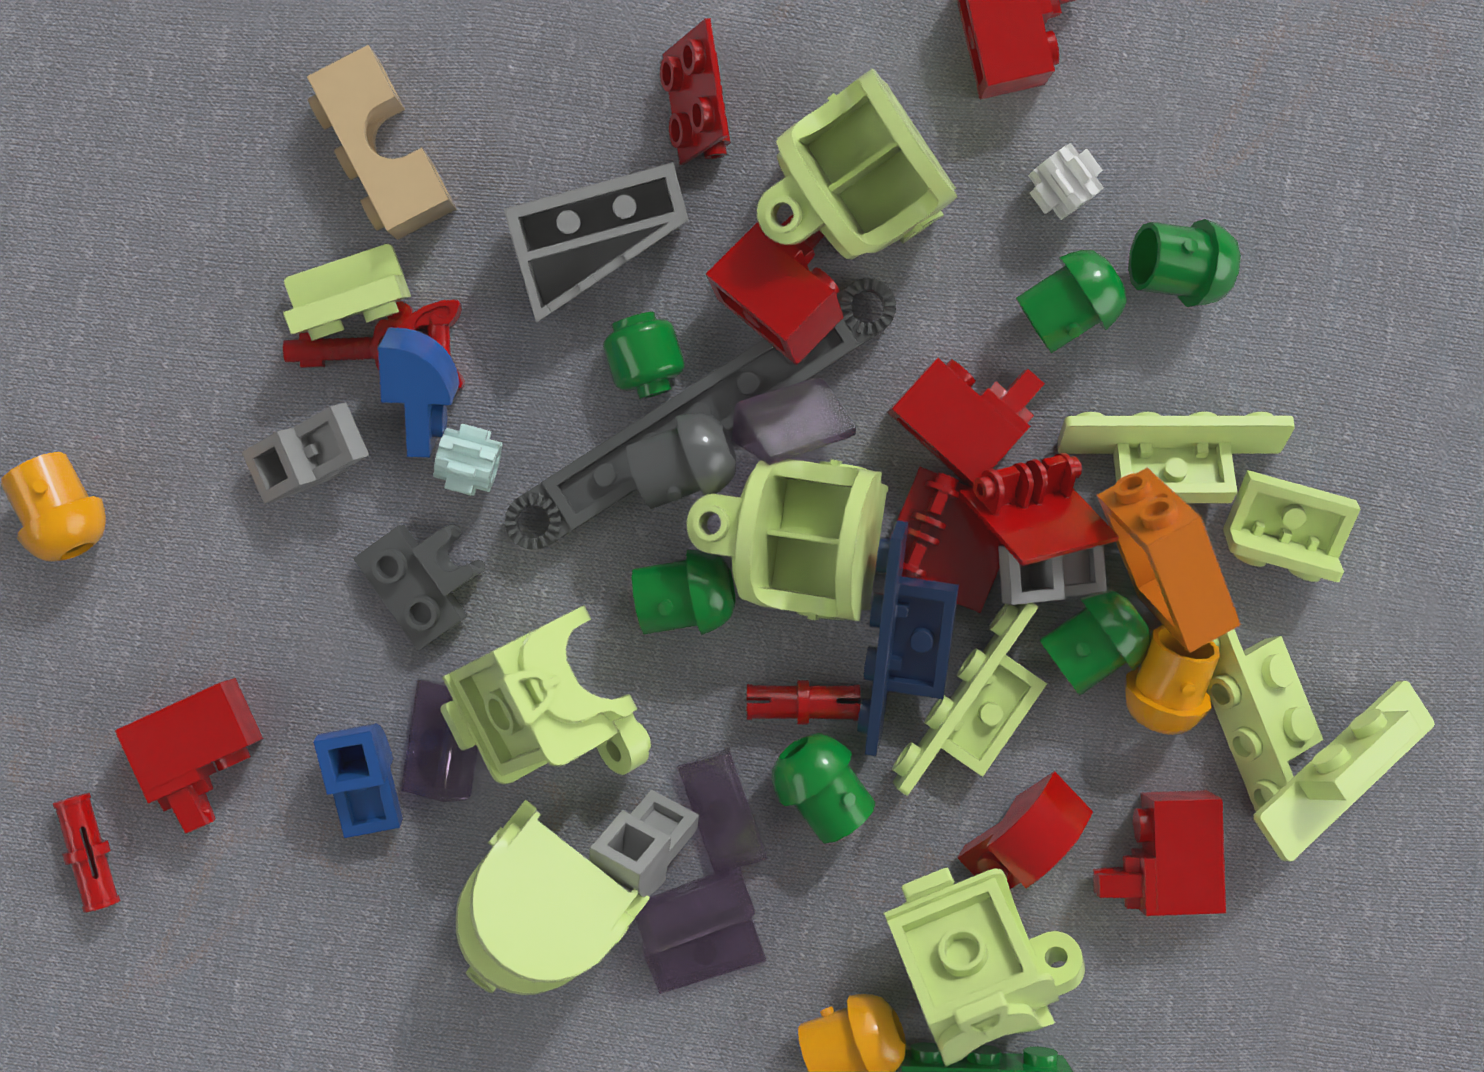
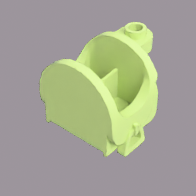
[757,69,957,259]
[687,458,889,621]
[440,606,651,784]
[456,800,650,995]
[884,868,1085,1066]

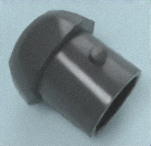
[626,413,736,509]

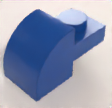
[378,328,459,458]
[313,723,403,838]

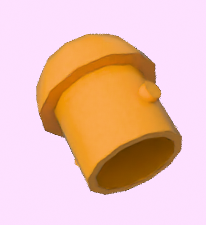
[0,452,106,562]
[1125,625,1220,735]
[798,994,906,1072]

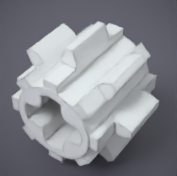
[1028,143,1104,220]

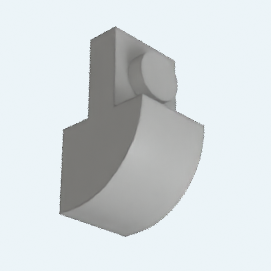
[242,403,369,504]
[998,544,1107,605]
[589,790,699,897]

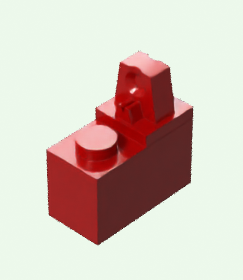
[957,0,1075,100]
[706,213,844,365]
[887,358,1045,487]
[114,678,263,834]
[1093,790,1226,916]

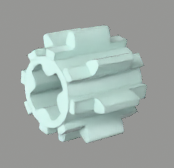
[433,424,503,496]

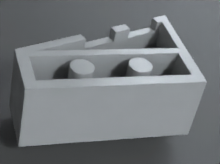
[503,163,689,323]

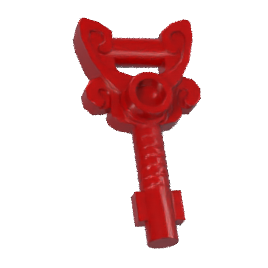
[283,299,465,390]

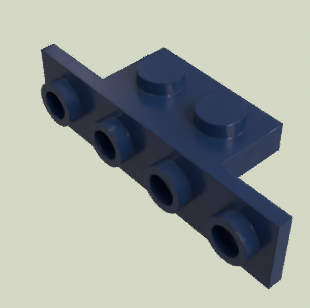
[857,520,959,756]

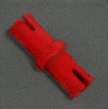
[746,680,861,725]
[52,792,121,913]

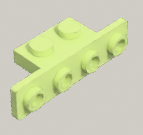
[1057,412,1295,503]
[892,603,1047,796]
[1207,629,1323,812]
[1254,681,1434,861]

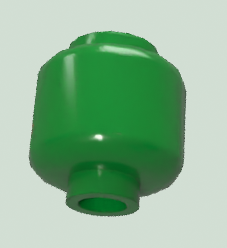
[603,311,685,400]

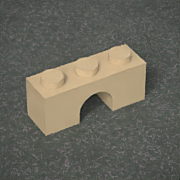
[307,45,457,240]

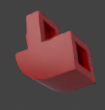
[957,771,1093,889]

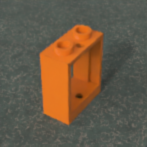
[1097,467,1241,653]

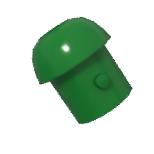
[1128,219,1241,307]
[1016,250,1127,353]
[632,549,736,635]
[1039,591,1151,696]
[771,733,876,844]

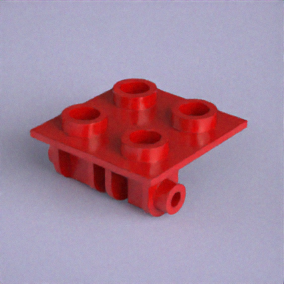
[660,18,731,165]
[959,453,1119,566]
[889,466,1002,613]

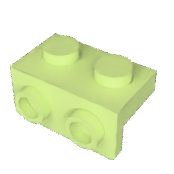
[283,244,411,341]
[1223,470,1361,582]

